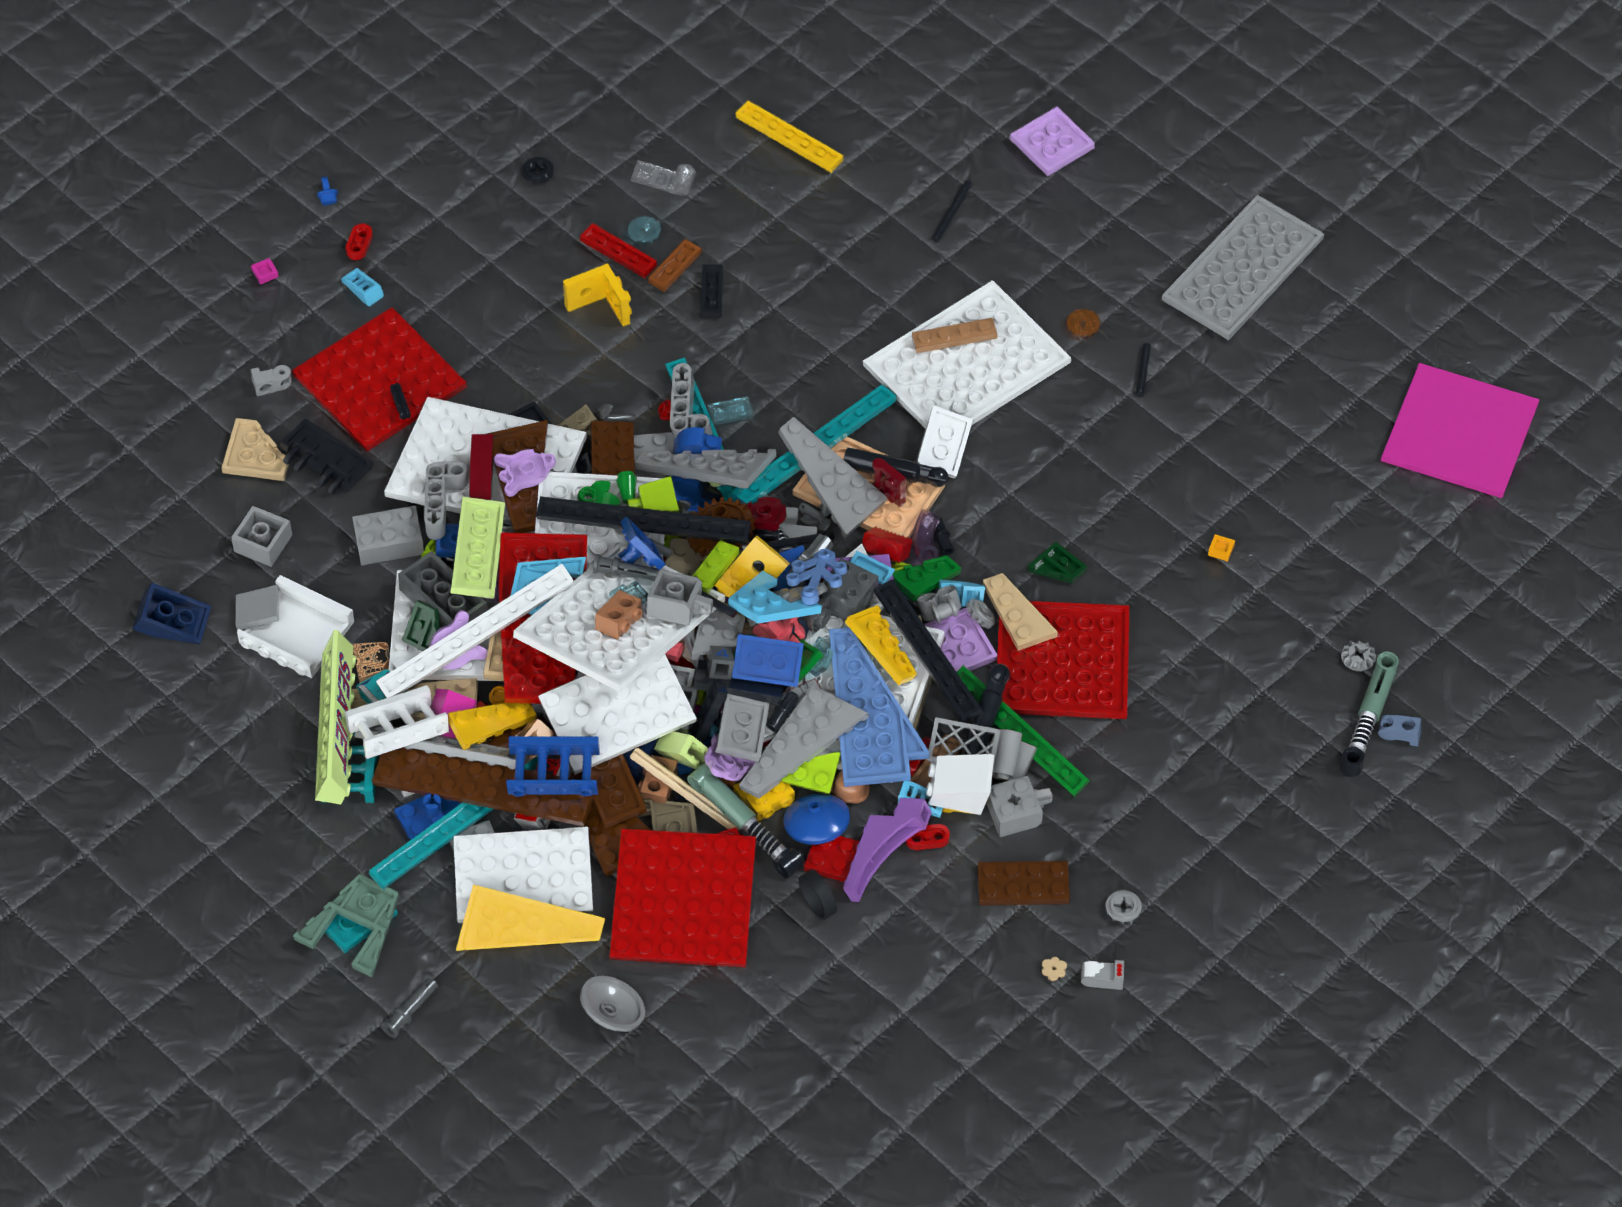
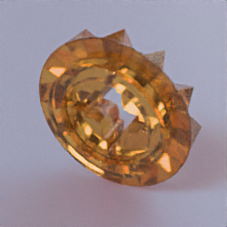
[1067,309,1100,338]

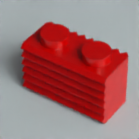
[862,526,913,564]

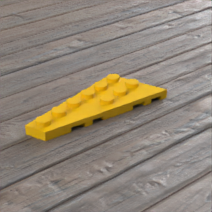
[456,885,605,951]

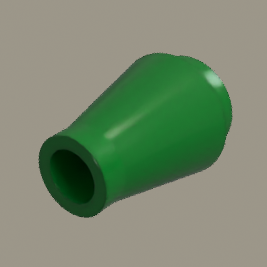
[616,471,637,504]

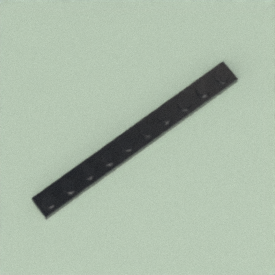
[536,496,751,544]

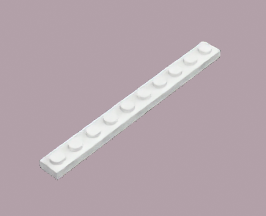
[376,564,574,698]

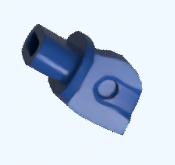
[317,176,338,206]

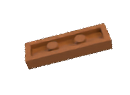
[648,239,701,292]

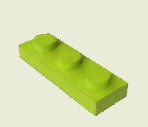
[693,540,739,593]

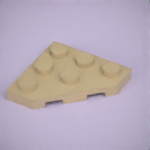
[222,418,289,481]

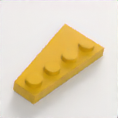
[845,605,917,685]
[447,703,537,751]

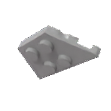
[692,602,746,660]

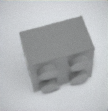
[231,506,292,567]

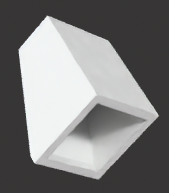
[926,754,994,815]

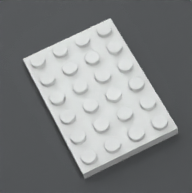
[539,654,697,774]
[454,827,593,923]

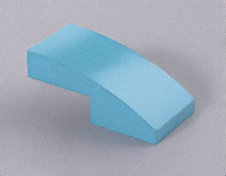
[938,580,985,607]

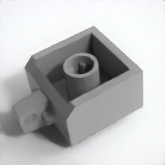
[647,569,713,626]
[986,776,1053,837]

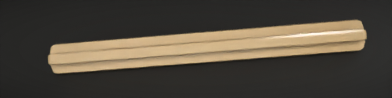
[630,748,740,832]

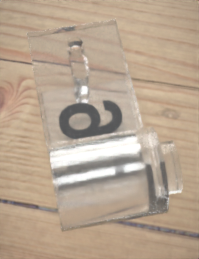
[631,160,696,196]

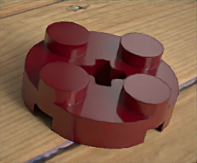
[746,497,787,531]

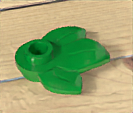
[577,480,620,505]

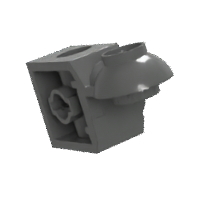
[802,558,878,633]

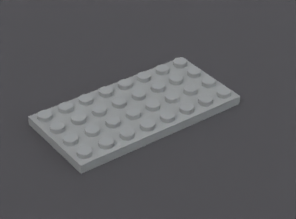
[1162,195,1324,340]

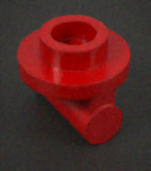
[658,400,671,421]

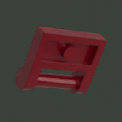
[872,458,906,507]

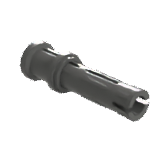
[593,554,660,581]
[381,978,438,1038]

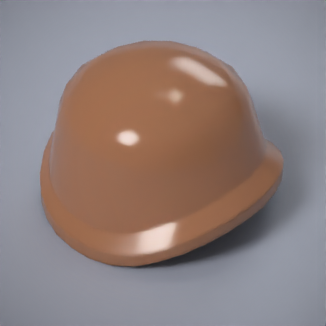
[831,770,869,804]

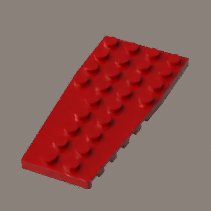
[499,533,587,704]

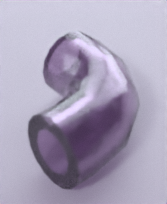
[912,509,940,564]

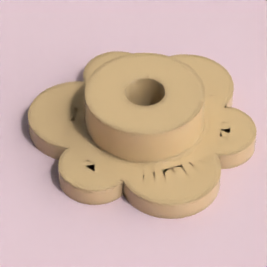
[1042,957,1067,981]

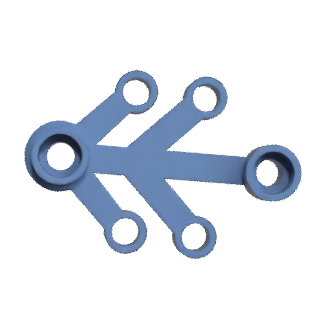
[786,549,847,605]

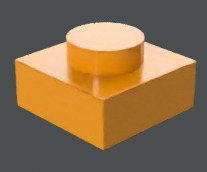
[1208,534,1235,562]

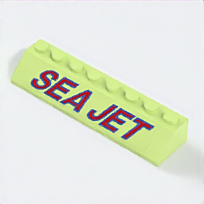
[315,630,356,805]

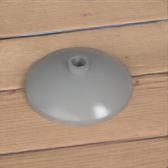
[580,976,645,1031]

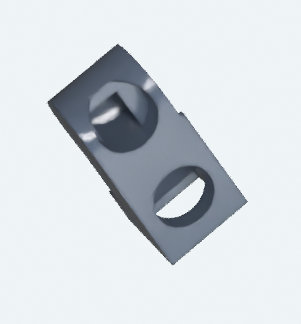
[1378,715,1422,747]

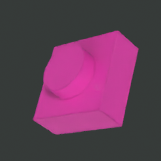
[251,258,279,285]

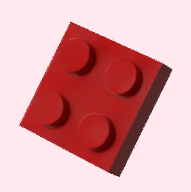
[804,836,860,882]

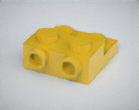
[733,781,795,822]

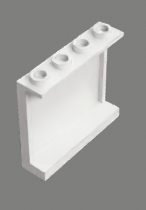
[237,575,354,678]

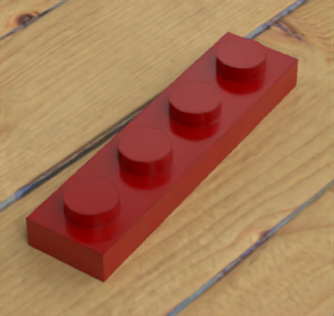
[580,223,657,279]

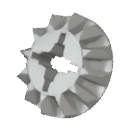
[966,599,995,629]
[1341,639,1376,671]
[1105,890,1142,924]

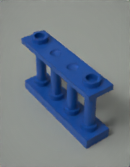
[506,736,600,796]

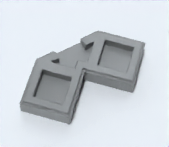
[781,507,817,548]

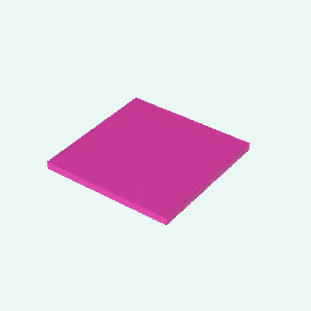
[1381,363,1540,499]

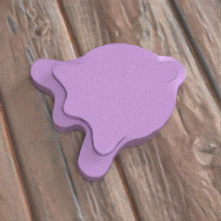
[494,449,556,497]
[429,610,488,670]
[704,734,755,781]

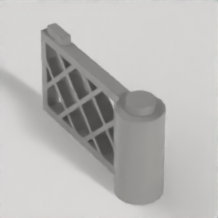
[927,717,1022,781]

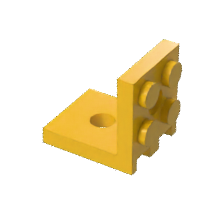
[563,263,632,326]
[714,535,790,598]

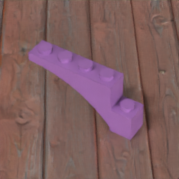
[843,798,932,902]

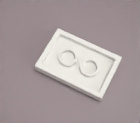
[916,406,973,479]

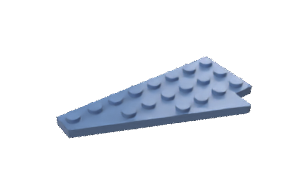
[829,627,930,787]

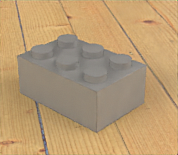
[352,506,424,565]

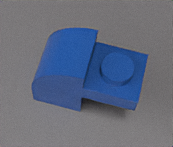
[673,427,722,454]

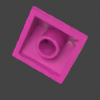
[430,689,477,739]

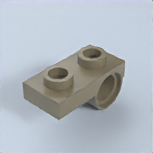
[558,405,598,436]

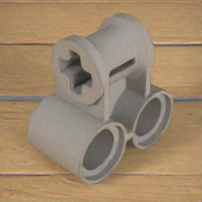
[917,585,962,624]

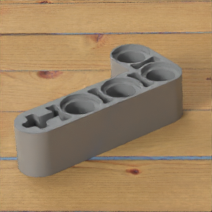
[670,363,713,439]
[424,461,468,540]

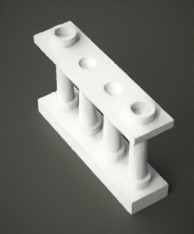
[345,685,449,759]

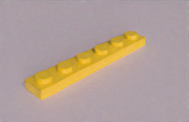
[736,101,843,173]

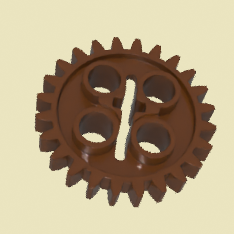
[686,497,755,558]

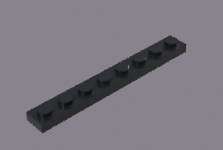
[874,579,982,723]

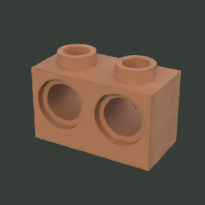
[595,590,643,640]
[638,755,678,803]

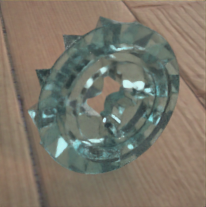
[628,216,661,245]

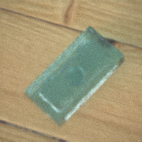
[708,396,753,426]

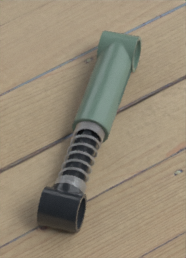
[1340,651,1399,777]
[687,762,805,879]

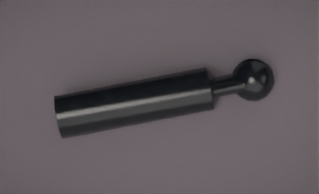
[844,447,949,487]
[960,664,1011,755]

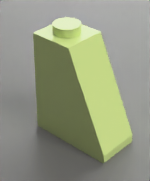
[654,732,708,769]

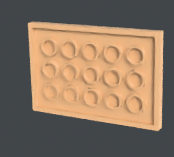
[793,437,945,539]

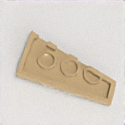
[983,573,1058,651]

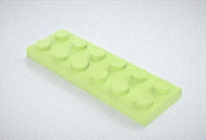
[451,497,505,599]

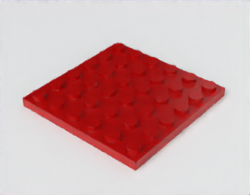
[292,307,467,452]
[997,601,1129,719]
[610,829,756,967]

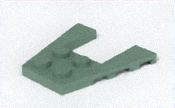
[293,874,399,977]

